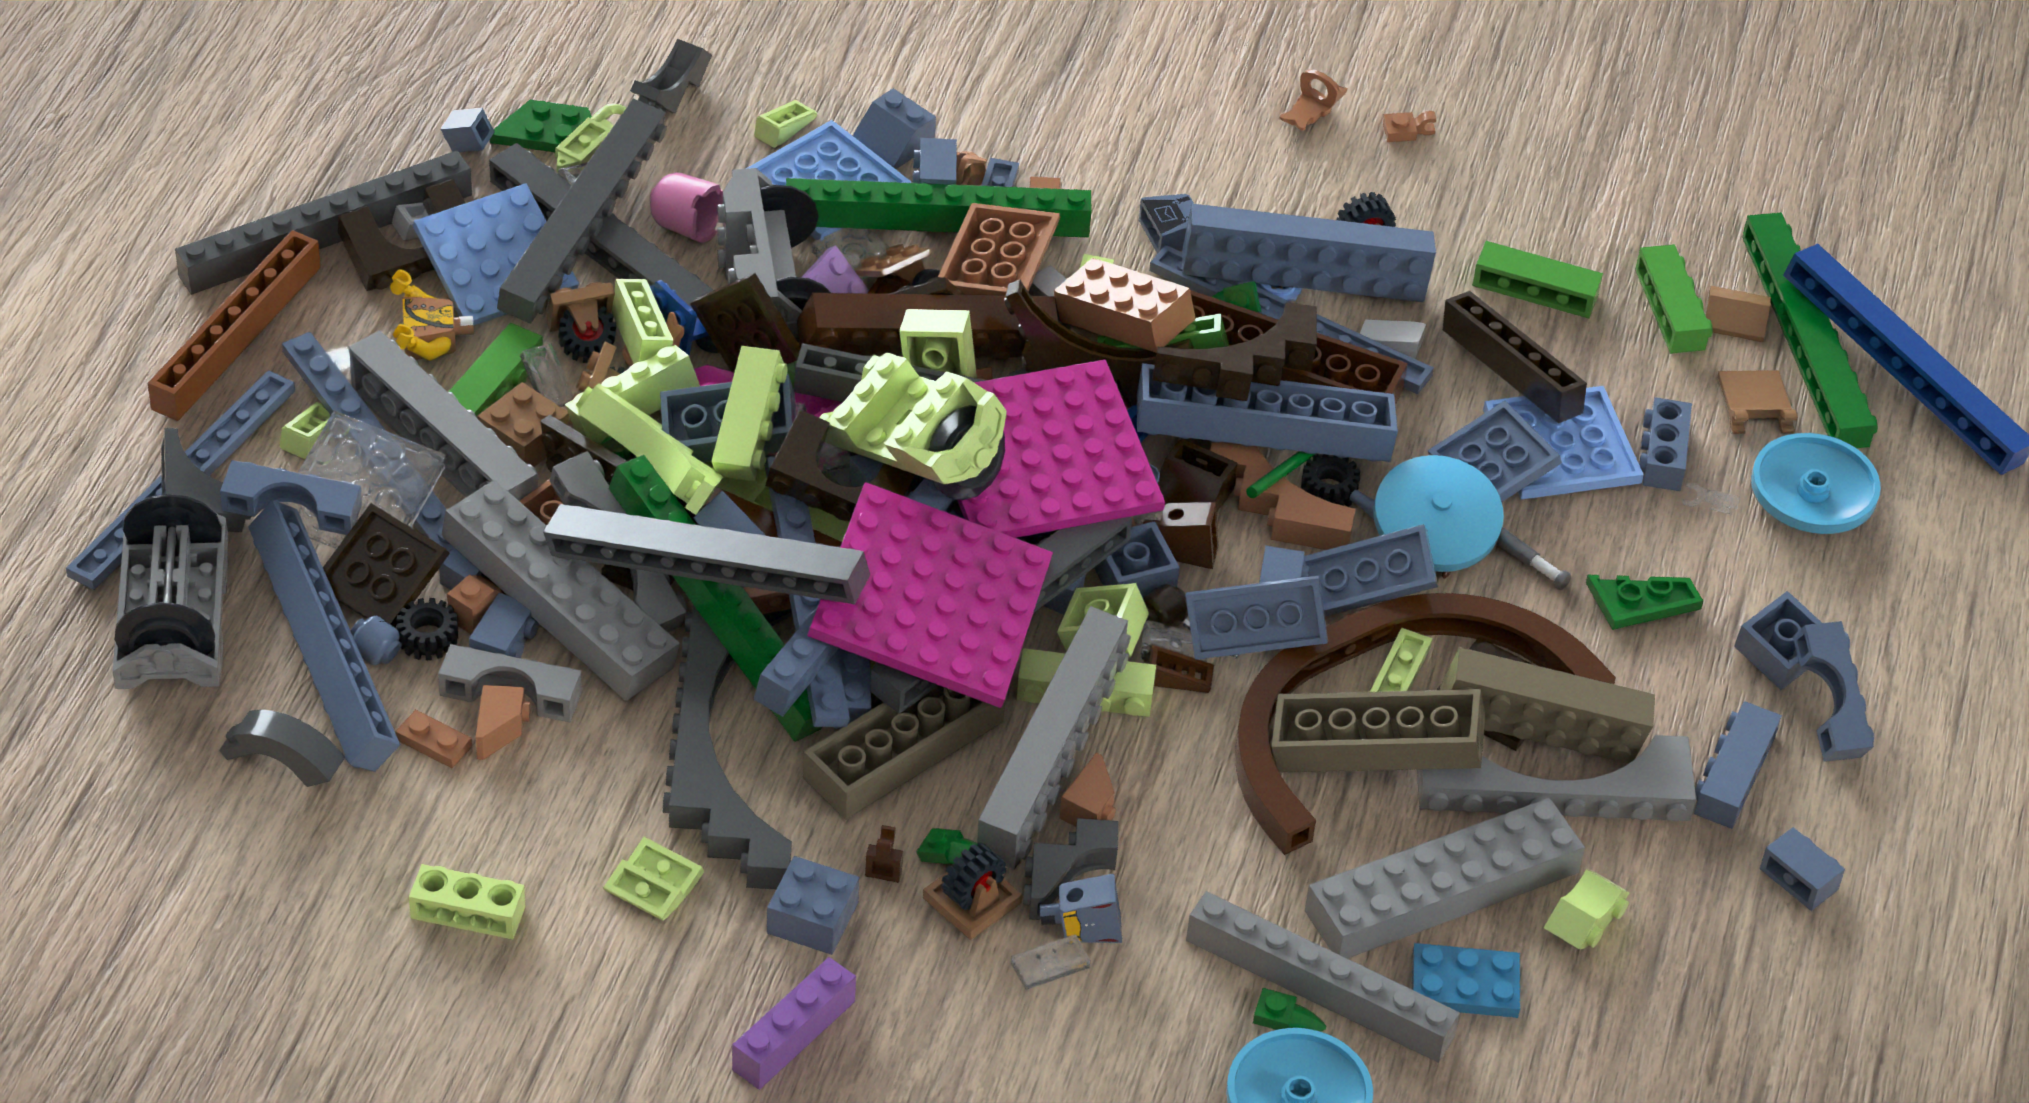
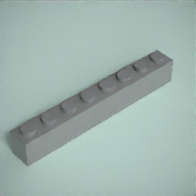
[1186,891,1460,1063]

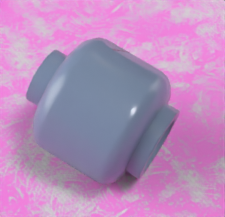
[351,616,401,666]

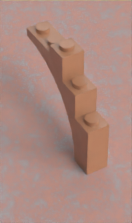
[1205,442,1355,550]

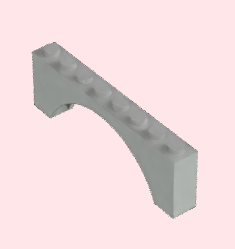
[1417,735,1696,821]

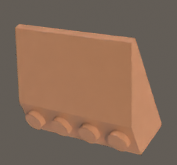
[938,203,1060,296]

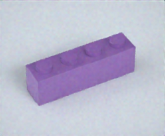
[732,957,856,1090]

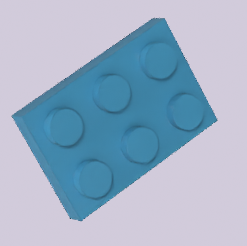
[1412,943,1520,1018]

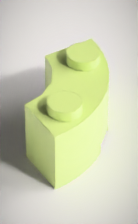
[1544,869,1630,949]

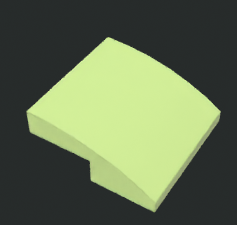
[603,837,704,921]

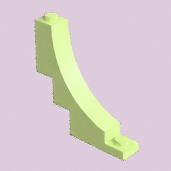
[577,383,724,515]

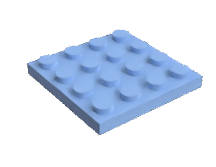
[746,120,911,243]
[413,183,579,326]
[1483,386,1644,500]

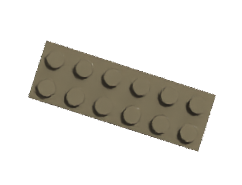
[1440,647,1655,764]
[803,685,1005,820]
[1271,689,1485,773]

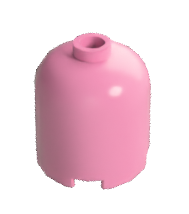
[650,172,723,243]

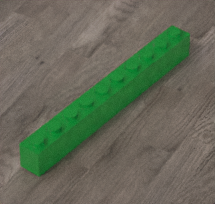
[786,178,1092,238]
[1742,212,1878,448]
[608,455,822,742]

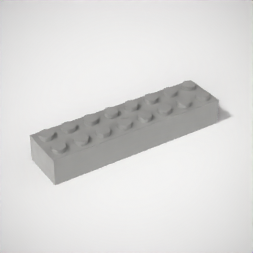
[348,330,539,501]
[442,479,680,701]
[977,606,1131,870]
[1304,798,1585,959]

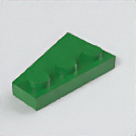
[1586,574,1703,630]

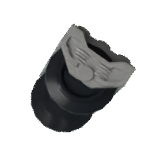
[717,168,831,342]
[113,494,228,689]

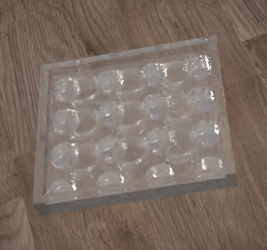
[280,411,449,549]

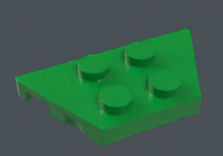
[490,99,592,153]

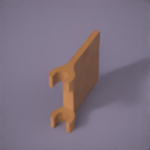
[1717,370,1798,434]

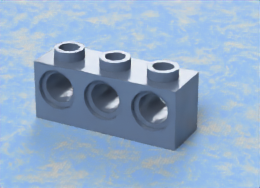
[1639,397,1692,491]

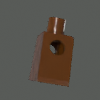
[1143,502,1219,569]

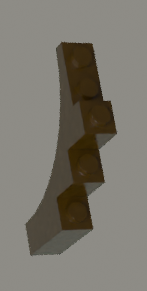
[1004,279,1195,406]
[1152,302,1317,401]

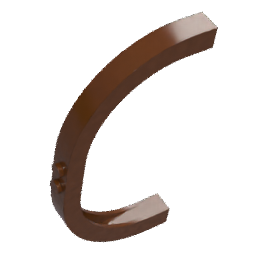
[1235,593,1616,855]

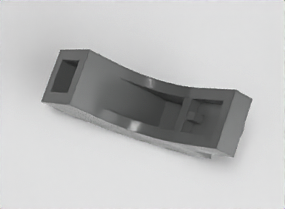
[219,710,345,787]

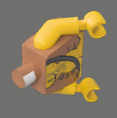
[390,270,474,361]

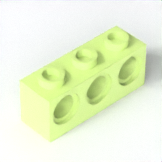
[409,864,525,939]

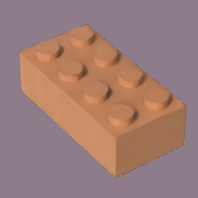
[1054,258,1196,353]

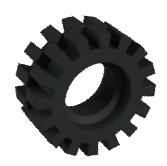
[1301,454,1361,507]
[397,598,459,661]

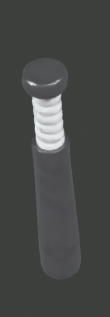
[1496,526,1571,590]

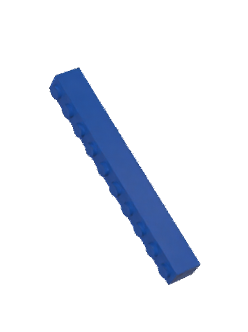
[1783,244,2029,475]

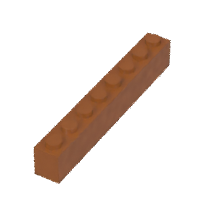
[147,230,321,421]

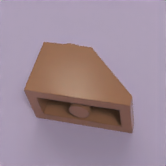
[447,574,507,634]
[476,685,531,760]
[1059,752,1116,827]

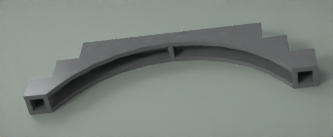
[663,586,792,890]

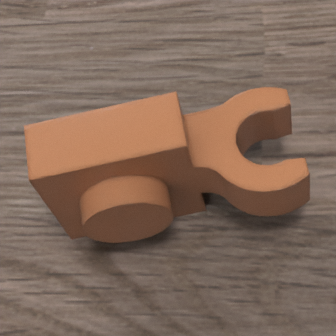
[1383,111,1437,142]

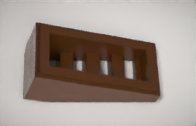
[1143,644,1214,693]

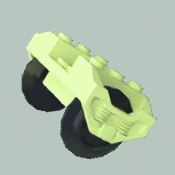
[819,353,1007,500]

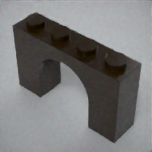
[337,179,465,291]
[765,410,917,522]

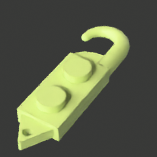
[555,104,627,172]

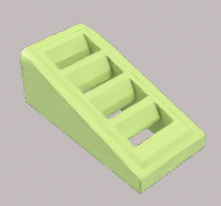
[754,100,817,148]
[280,402,338,459]

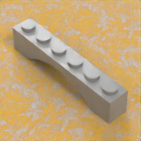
[550,451,687,632]

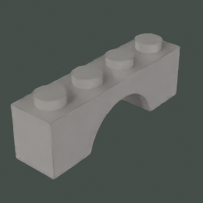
[438,644,582,723]

